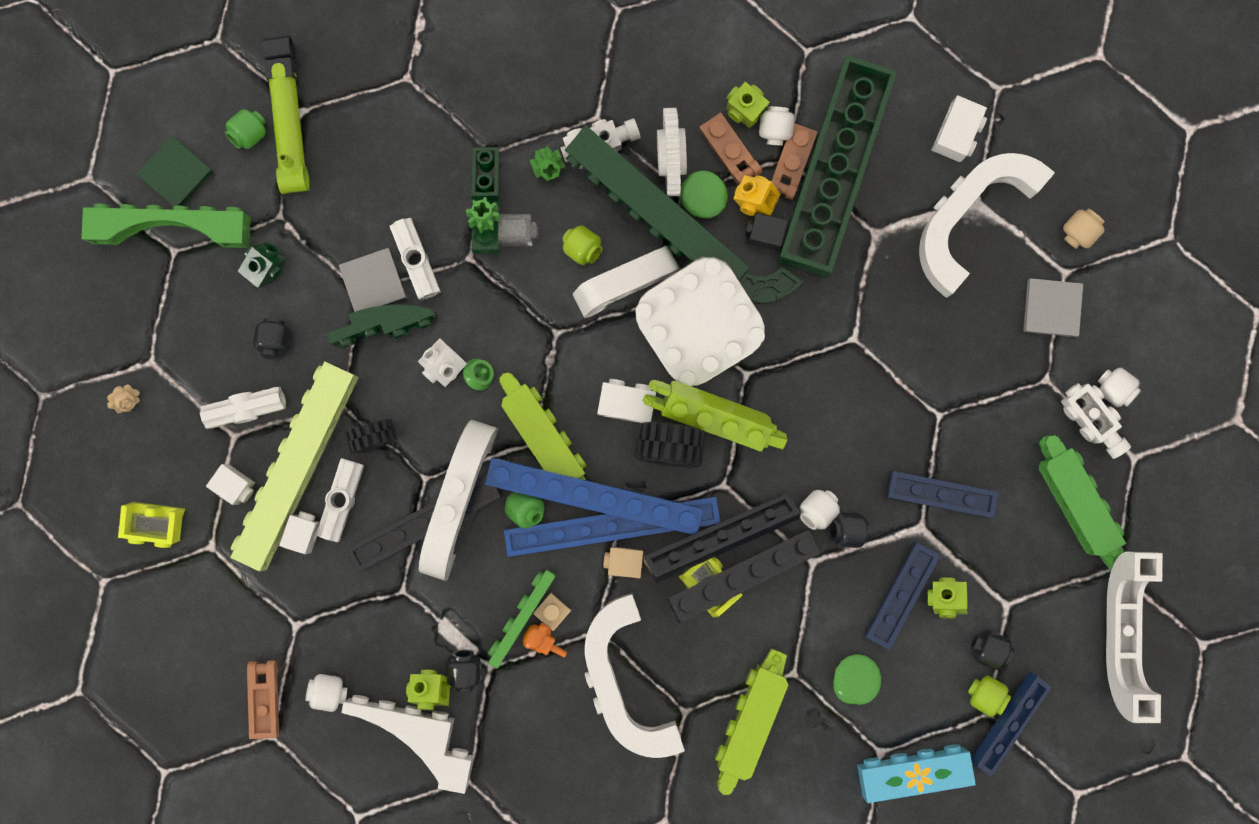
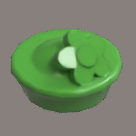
[463,359,494,390]

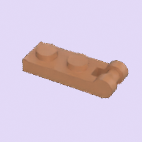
[699,113,763,185]
[772,123,817,200]
[247,660,279,739]

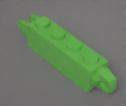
[1038,435,1126,571]

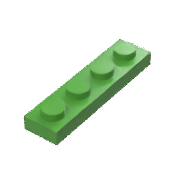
[488,569,557,669]

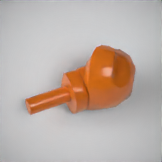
[522,623,567,658]

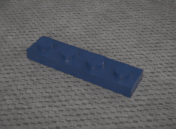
[886,471,999,518]
[865,542,941,650]
[971,671,1052,777]

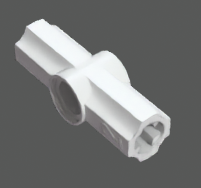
[390,218,441,301]
[200,387,286,429]
[316,458,364,542]

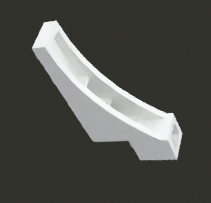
[341,695,474,794]

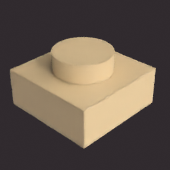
[533,592,571,631]

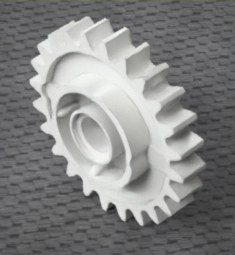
[657,108,687,196]

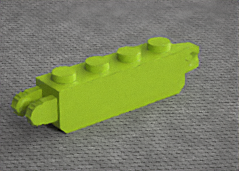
[499,372,587,480]
[642,380,788,452]
[715,648,788,795]

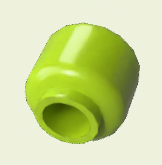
[563,225,603,265]
[968,675,1011,717]

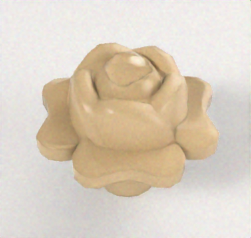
[107,385,140,413]

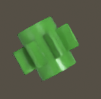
[530,146,565,181]
[466,197,500,233]

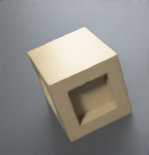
[603,547,643,578]

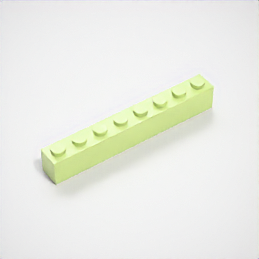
[230,361,359,571]

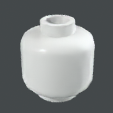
[759,106,795,146]
[1098,368,1141,407]
[800,490,840,530]
[305,674,347,712]

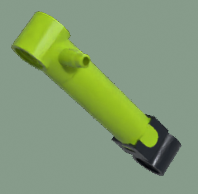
[262,35,310,194]

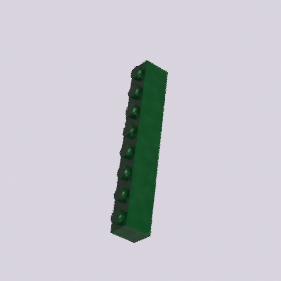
[565,125,749,280]

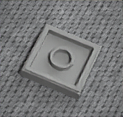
[339,248,407,312]
[1023,278,1083,337]

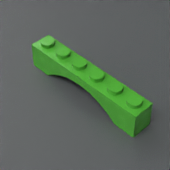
[81,204,251,248]

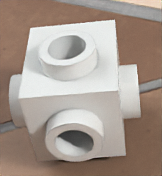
[418,338,467,387]

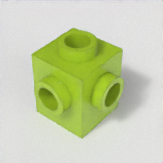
[726,82,769,129]
[928,578,968,618]
[406,670,451,710]

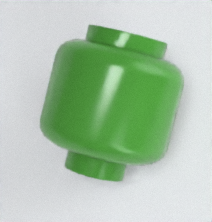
[225,109,266,149]
[505,492,545,529]

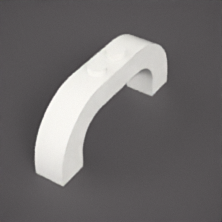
[919,153,1055,298]
[419,420,499,581]
[1106,552,1163,723]
[585,593,685,758]

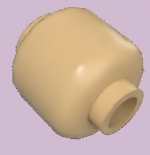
[1063,208,1105,249]

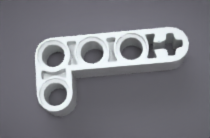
[573,246,680,318]

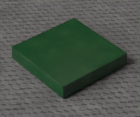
[137,136,214,206]

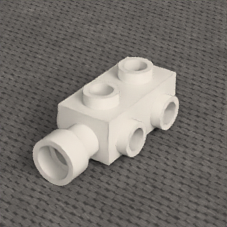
[560,118,641,169]
[1061,383,1131,459]

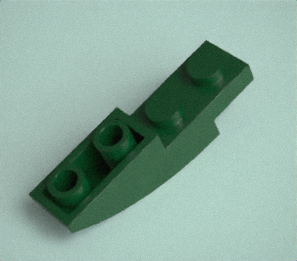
[471,147,501,254]
[327,305,438,348]

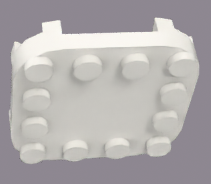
[636,257,765,386]

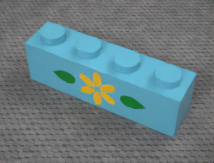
[857,744,976,803]

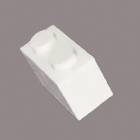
[931,95,987,162]
[597,379,656,423]

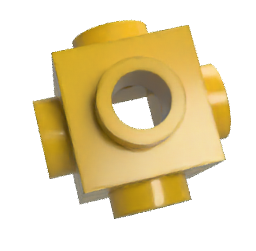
[733,175,781,216]

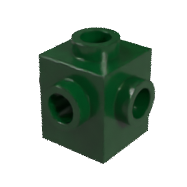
[238,242,287,288]

